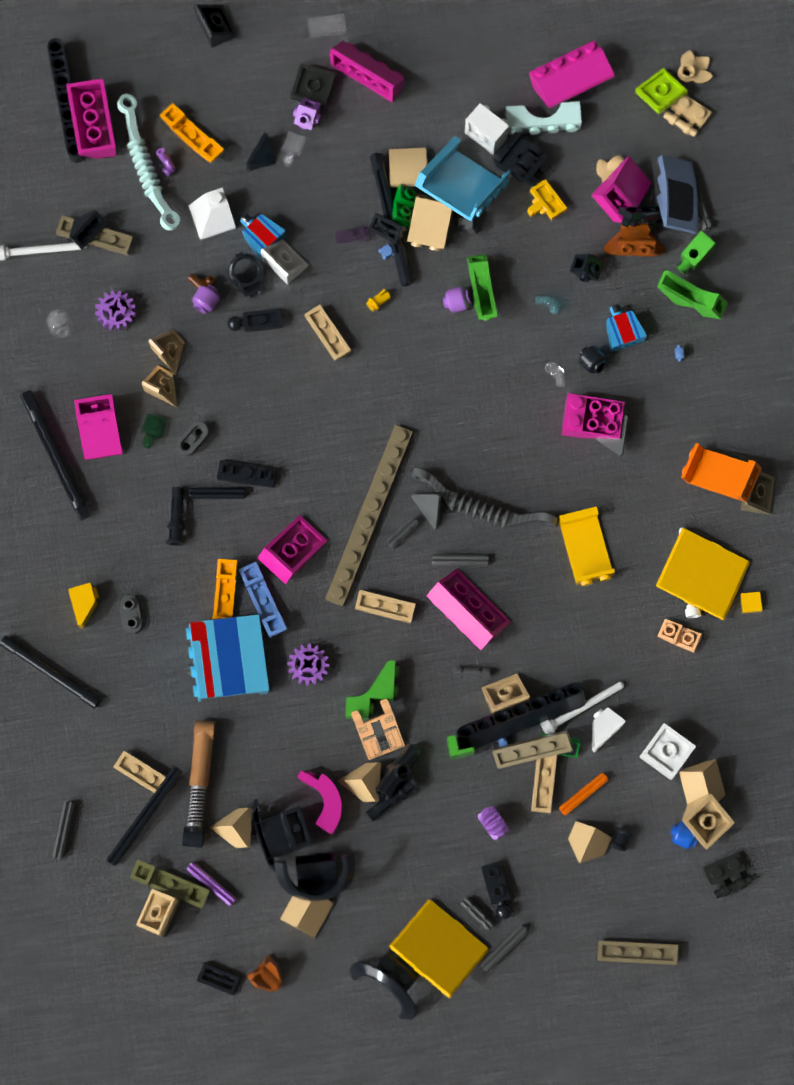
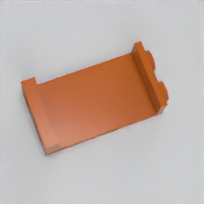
[681,443,762,503]

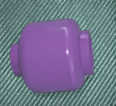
[192,285,220,314]
[443,286,472,313]

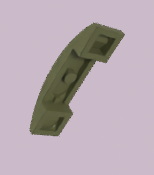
[130,859,210,909]

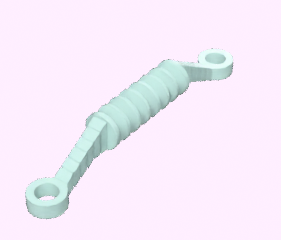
[117,94,180,230]

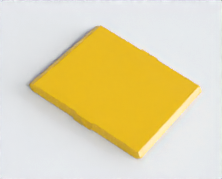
[656,528,750,620]
[390,899,489,998]

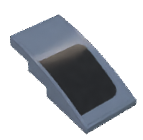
[657,155,698,234]

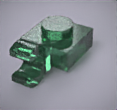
[141,414,166,449]

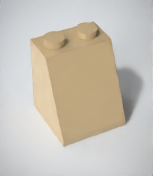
[407,194,453,251]

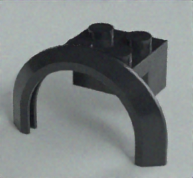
[251,799,312,873]
[274,852,355,901]
[349,948,420,1020]

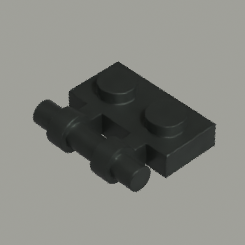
[702,852,752,899]

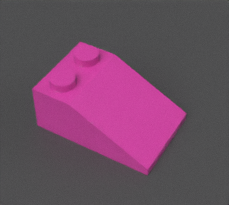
[258,515,328,584]

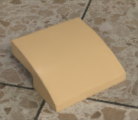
[389,148,427,187]

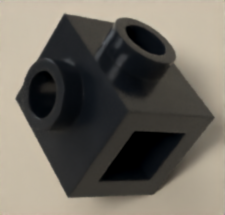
[570,254,603,282]

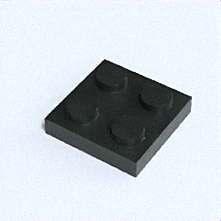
[290,63,336,109]

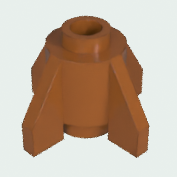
[247,955,283,992]

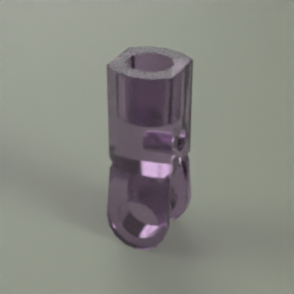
[335,226,370,244]

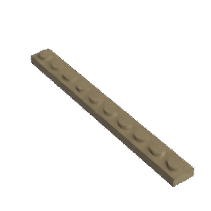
[325,425,413,607]

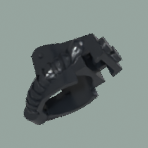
[228,251,266,299]

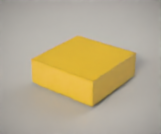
[740,592,762,613]

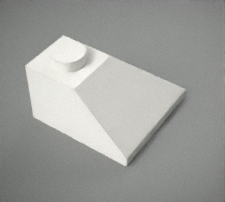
[189,188,236,240]
[592,707,626,753]

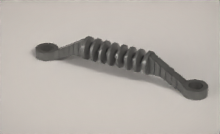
[411,468,558,528]

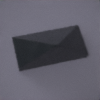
[246,132,275,171]
[69,210,108,250]

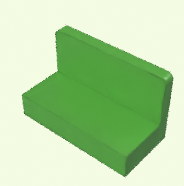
[447,735,475,760]

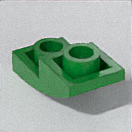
[392,184,416,227]

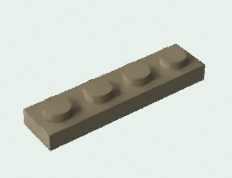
[56,216,133,256]
[492,730,573,769]
[597,941,678,965]

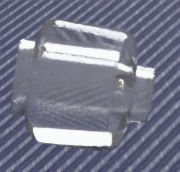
[46,310,73,339]

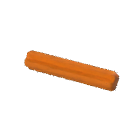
[559,773,609,815]

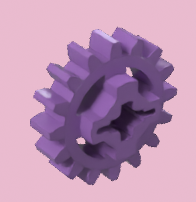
[95,290,136,331]
[287,644,330,686]

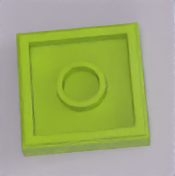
[635,68,688,115]

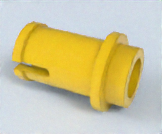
[366,289,391,311]

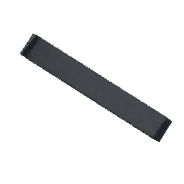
[47,38,85,163]
[457,683,586,749]

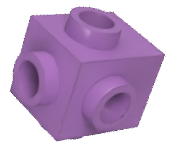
[293,98,321,130]

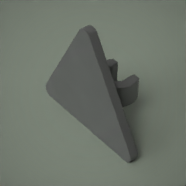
[595,415,629,456]
[411,493,444,529]

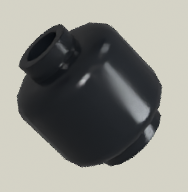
[579,346,607,374]

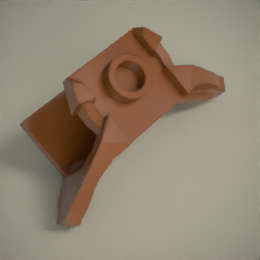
[604,223,665,257]

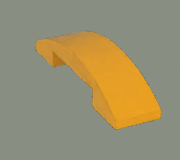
[159,103,225,163]
[212,559,237,620]

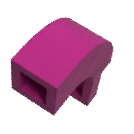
[297,770,342,836]

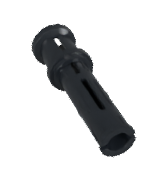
[166,487,185,546]
[366,775,421,822]

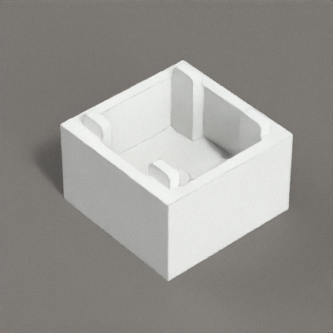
[465,103,509,155]
[639,723,696,780]

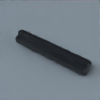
[189,488,245,499]

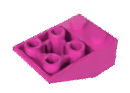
[592,156,652,223]
[561,393,625,439]
[74,394,123,460]

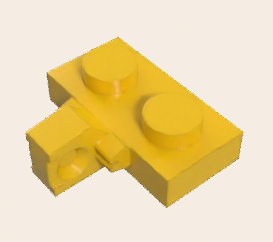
[527,179,567,221]

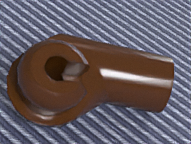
[187,273,216,289]

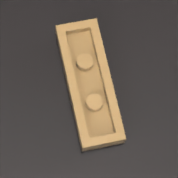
[304,305,351,362]
[355,590,416,624]
[113,751,166,793]
[531,755,557,814]

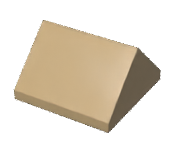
[481,674,530,714]
[678,759,725,805]
[682,794,735,849]
[136,889,180,937]
[280,896,334,938]

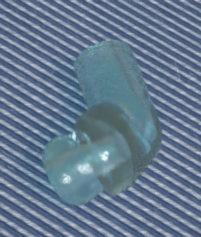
[535,295,561,314]

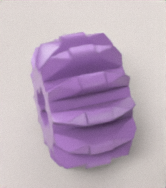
[478,806,509,840]

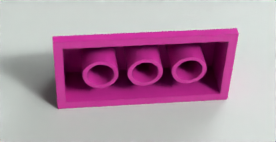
[529,40,615,108]
[330,41,405,103]
[66,79,116,159]
[427,568,511,650]

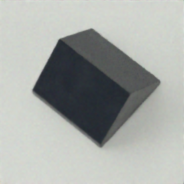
[194,4,237,48]

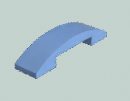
[238,562,287,638]

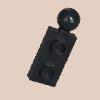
[227,308,283,333]
[481,861,512,920]

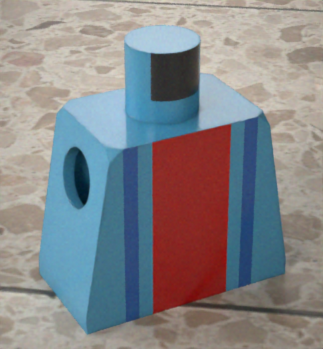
[240,214,286,260]
[606,304,647,353]

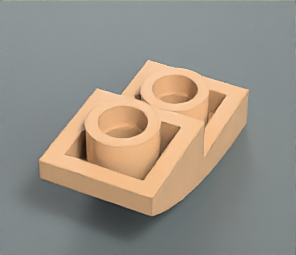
[658,619,702,653]

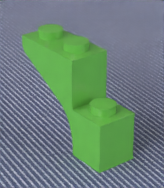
[467,254,497,320]
[657,270,728,319]
[345,660,399,720]

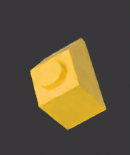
[68,583,99,629]

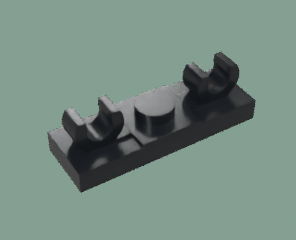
[618,205,663,228]
[217,460,277,488]

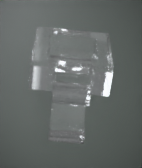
[282,132,307,167]

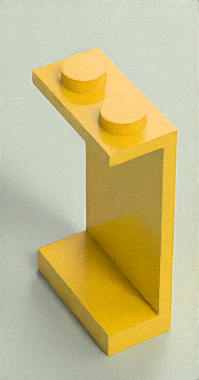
[558,506,615,586]

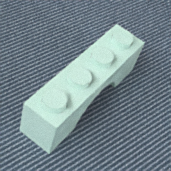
[505,102,582,135]

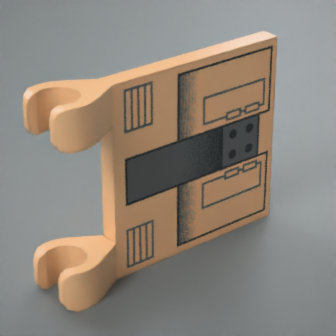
[351,699,405,760]

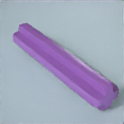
[187,862,236,906]

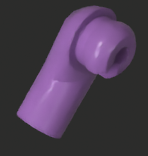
[156,148,175,176]

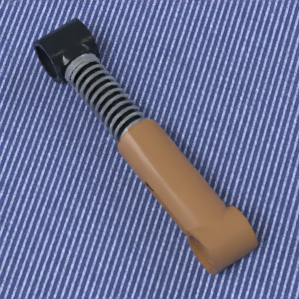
[182,720,216,848]

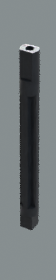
[369,153,414,287]
[19,390,90,521]

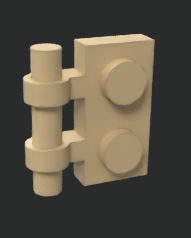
[663,95,712,137]

